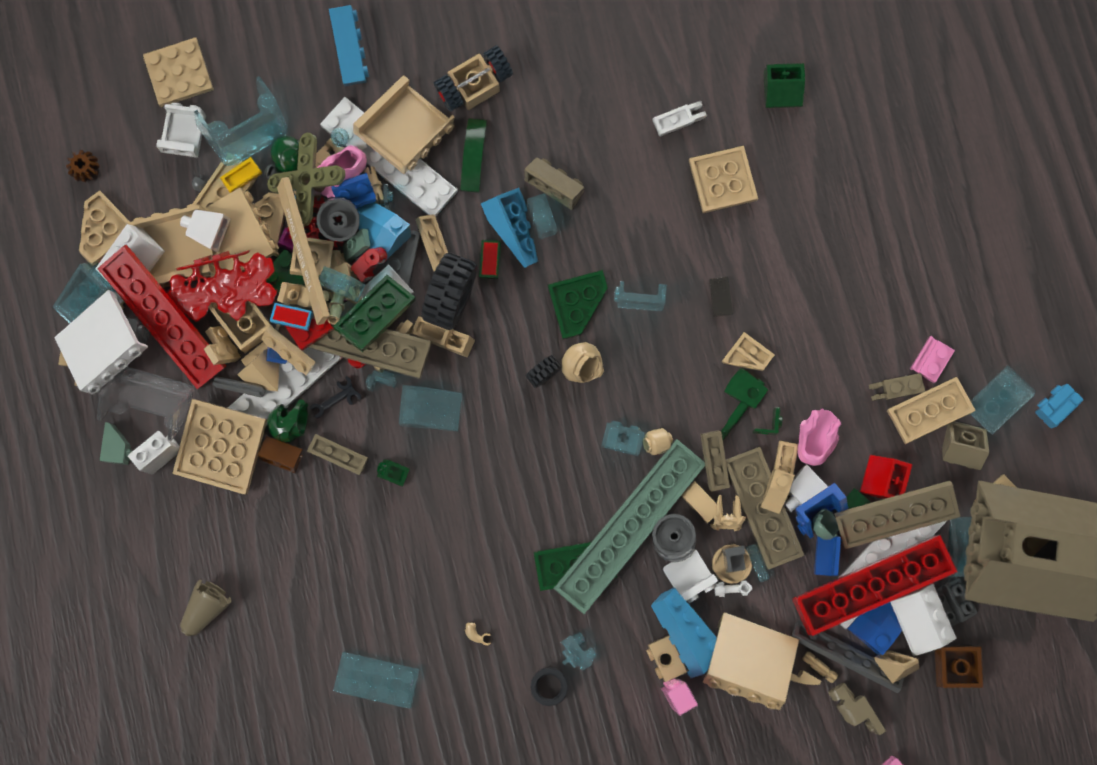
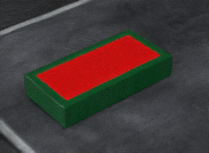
[479,240,501,279]

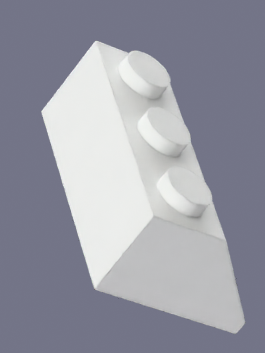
[95,224,165,281]
[891,584,956,656]

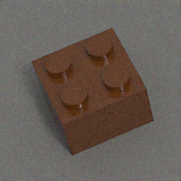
[935,646,983,688]

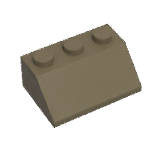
[524,157,584,210]

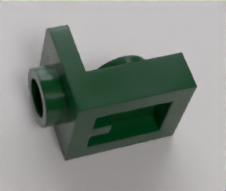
[377,459,410,487]

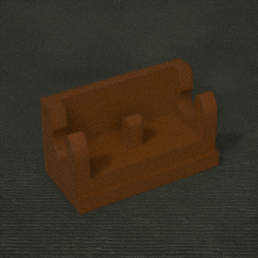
[258,436,303,474]

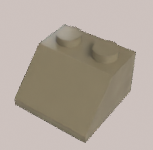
[942,421,989,470]

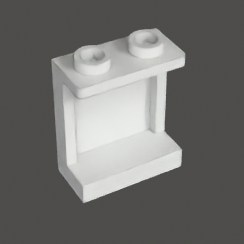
[156,103,206,158]
[128,431,180,475]

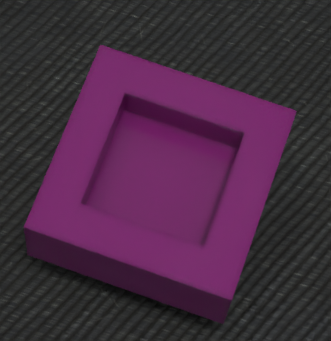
[277,227,294,253]

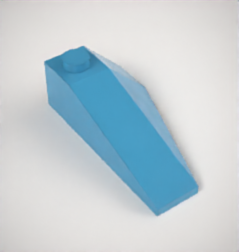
[357,202,411,259]

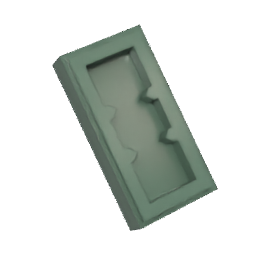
[342,229,370,263]

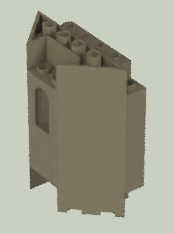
[964,480,1097,622]

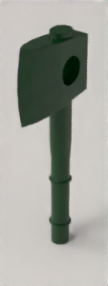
[703,368,768,457]

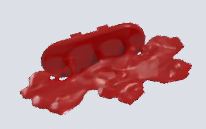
[167,250,277,321]

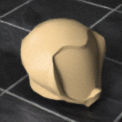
[561,342,604,383]

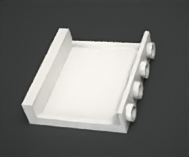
[54,290,148,395]

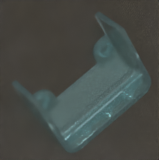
[194,76,287,166]

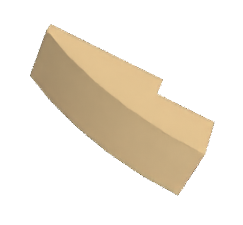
[411,316,475,358]

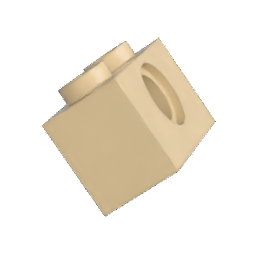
[646,635,687,682]

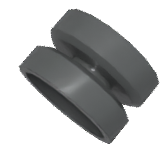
[317,197,359,241]
[652,514,696,563]

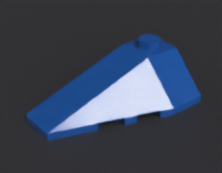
[847,602,902,655]

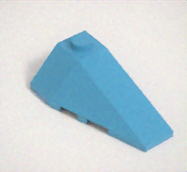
[481,188,538,268]

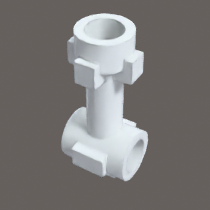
[714,581,752,597]

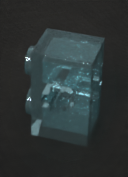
[527,193,557,240]
[319,266,365,302]
[601,421,645,456]

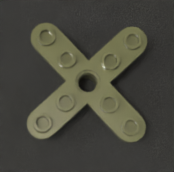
[267,133,346,226]

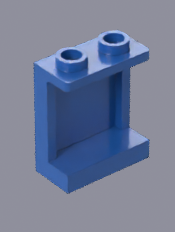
[795,483,848,539]

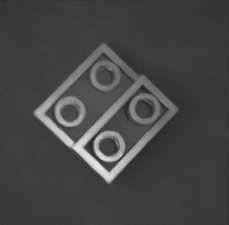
[936,578,978,627]

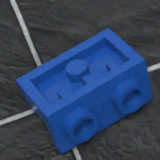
[331,173,377,208]

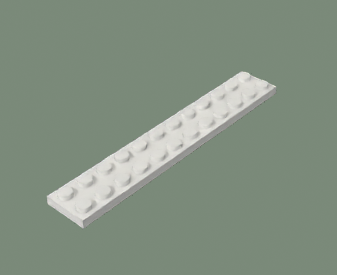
[228,264,414,426]

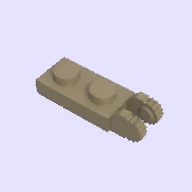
[869,373,925,401]

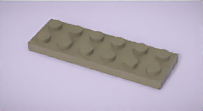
[726,447,805,570]
[834,481,960,549]

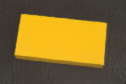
[220,157,263,193]

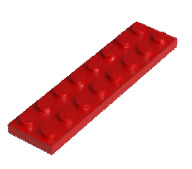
[97,244,226,389]

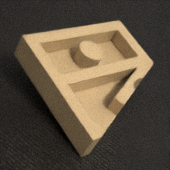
[722,332,775,371]

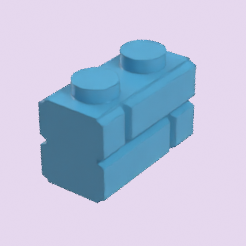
[1035,384,1083,428]

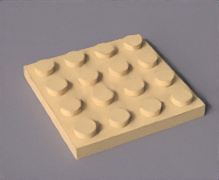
[173,399,267,495]

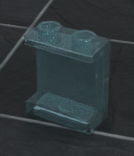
[614,281,667,311]

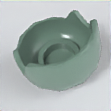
[812,509,839,540]

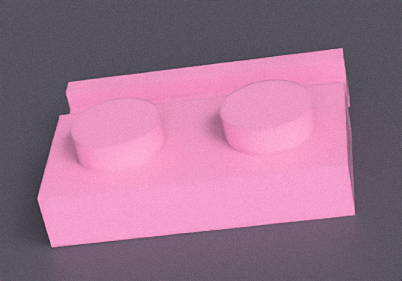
[910,336,955,383]

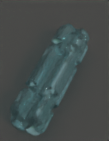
[746,544,769,582]

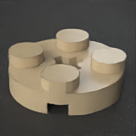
[712,544,752,584]

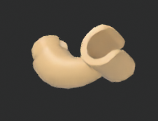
[465,623,491,645]

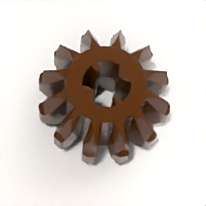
[66,150,100,183]

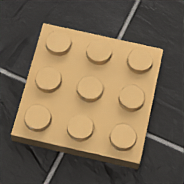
[143,37,214,107]
[689,146,758,213]

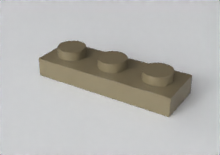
[700,430,730,491]
[307,434,369,476]

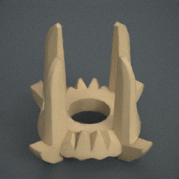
[710,495,746,531]

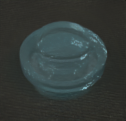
[331,128,349,147]

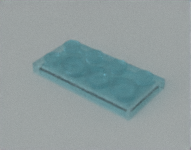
[333,652,420,709]

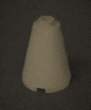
[180,580,231,636]

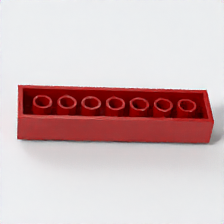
[792,535,957,636]

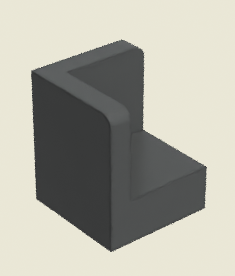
[722,546,746,573]

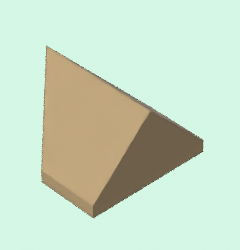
[237,349,279,391]
[875,650,920,684]

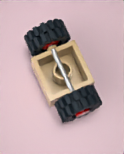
[433,46,513,112]

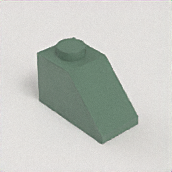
[100,422,132,465]

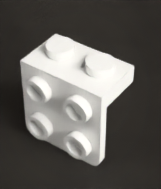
[663,550,718,603]

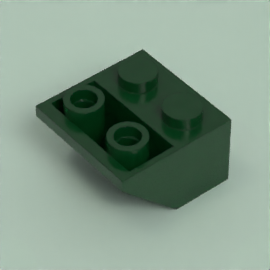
[763,63,805,108]

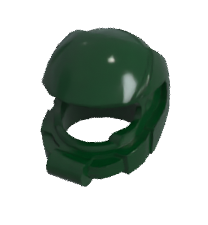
[271,136,299,173]
[267,399,308,442]

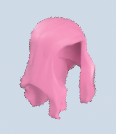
[317,145,367,199]
[798,408,841,466]

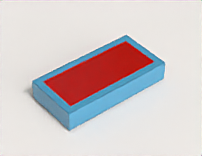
[270,303,313,331]

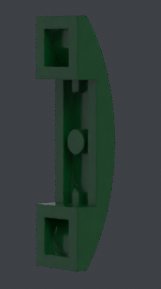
[460,118,487,193]

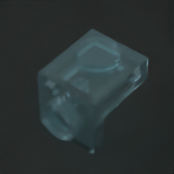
[365,370,397,392]

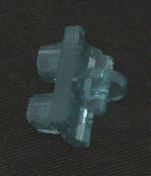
[561,633,597,671]

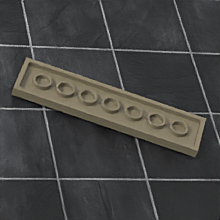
[275,303,432,379]

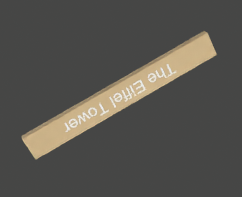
[277,177,330,325]

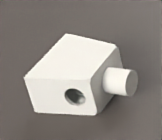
[180,210,230,253]
[784,465,828,512]

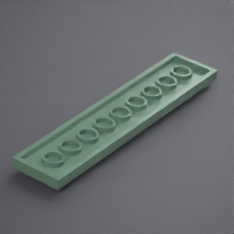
[553,439,705,614]

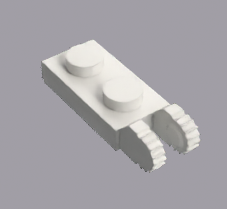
[653,101,707,137]

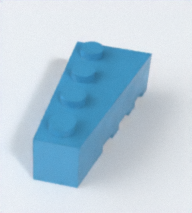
[329,5,369,86]
[651,588,717,678]

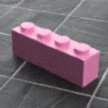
[661,678,697,715]

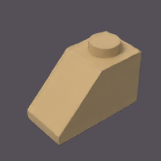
[760,469,795,514]

